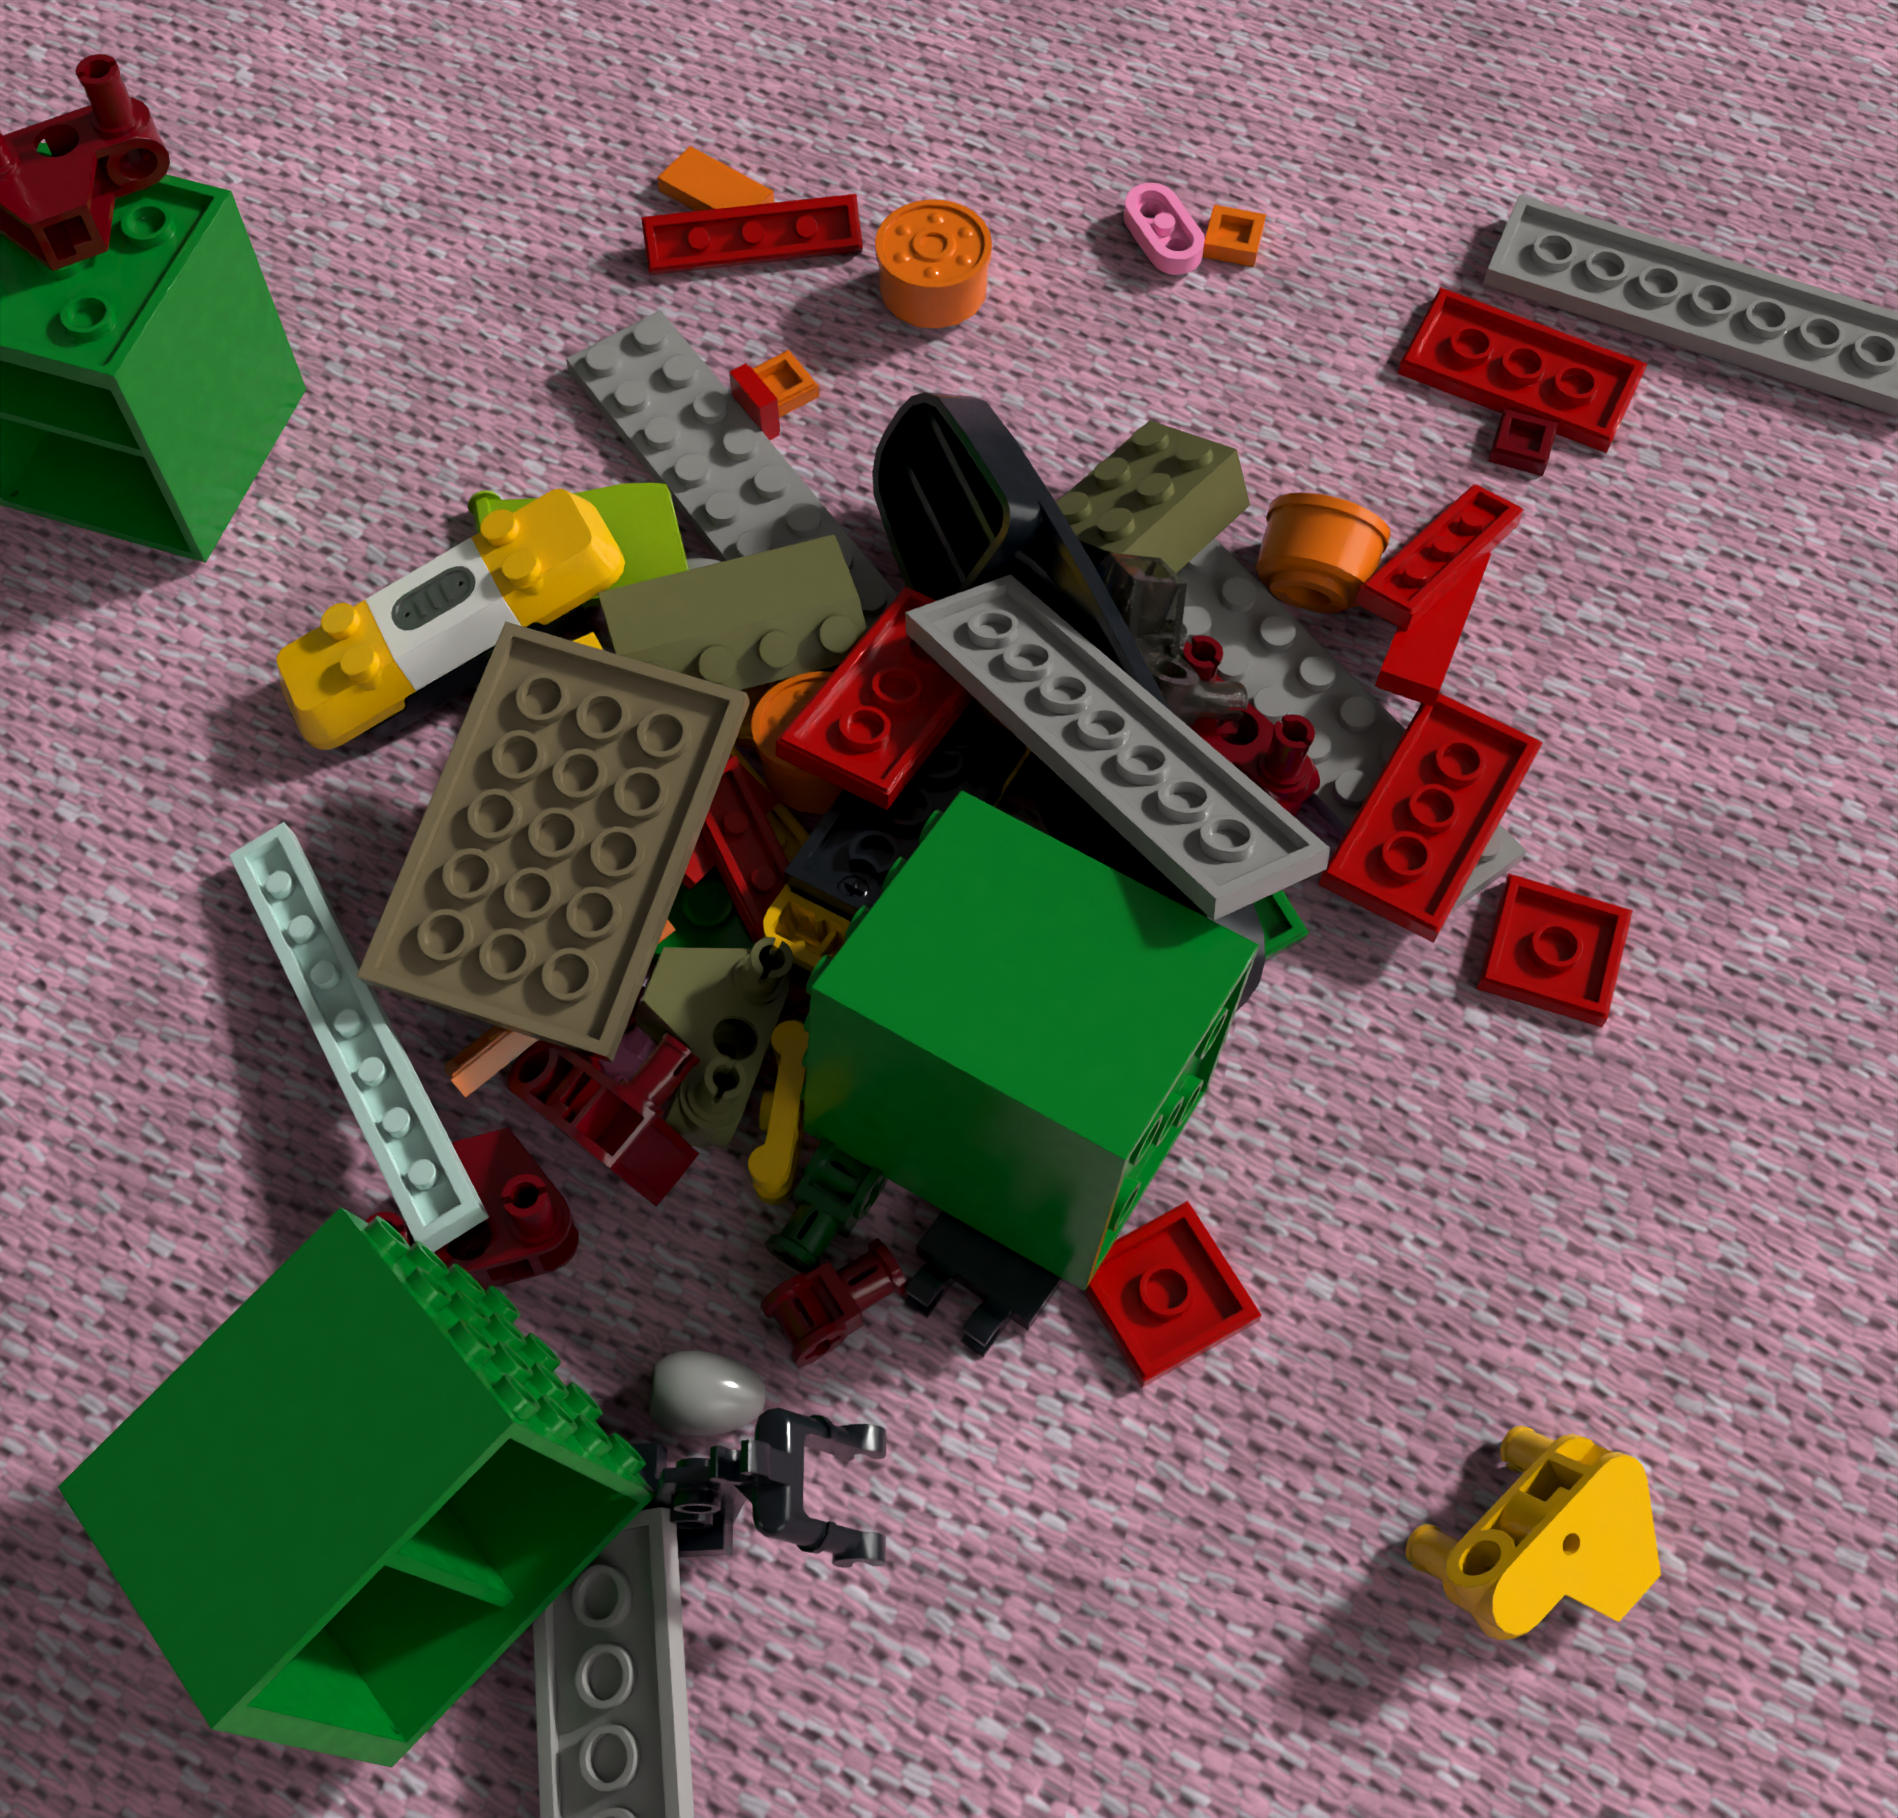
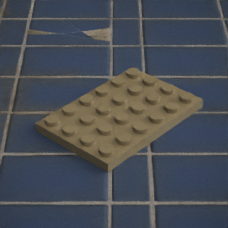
[357,621,750,1063]

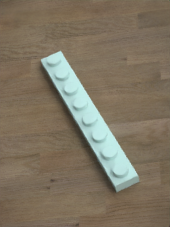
[229,822,489,1252]

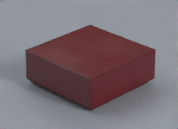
[1487,408,1559,476]

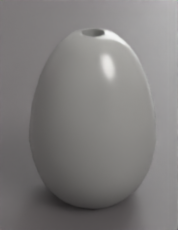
[649,1350,766,1437]

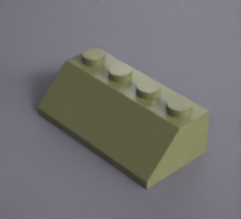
[598,534,867,690]

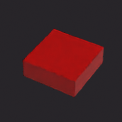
[729,363,780,440]

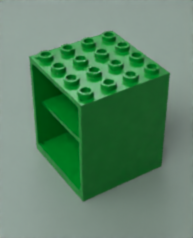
[0,142,306,563]
[800,790,1259,1291]
[58,1207,656,1768]

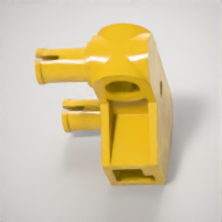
[1406,1425,1661,1640]

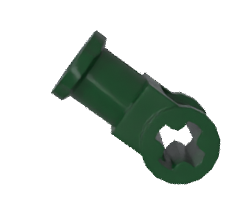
[765,1138,888,1273]

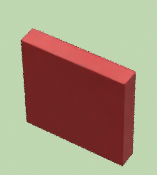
[1476,873,1633,1027]
[1083,1201,1262,1388]

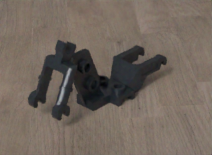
[630,1407,886,1568]

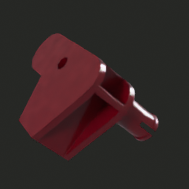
[0,54,170,271]
[1159,635,1320,817]
[508,1014,701,1207]
[365,1127,579,1290]

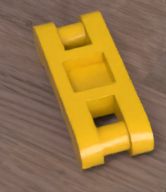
[748,1020,809,1205]

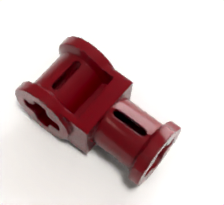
[760,1238,908,1367]

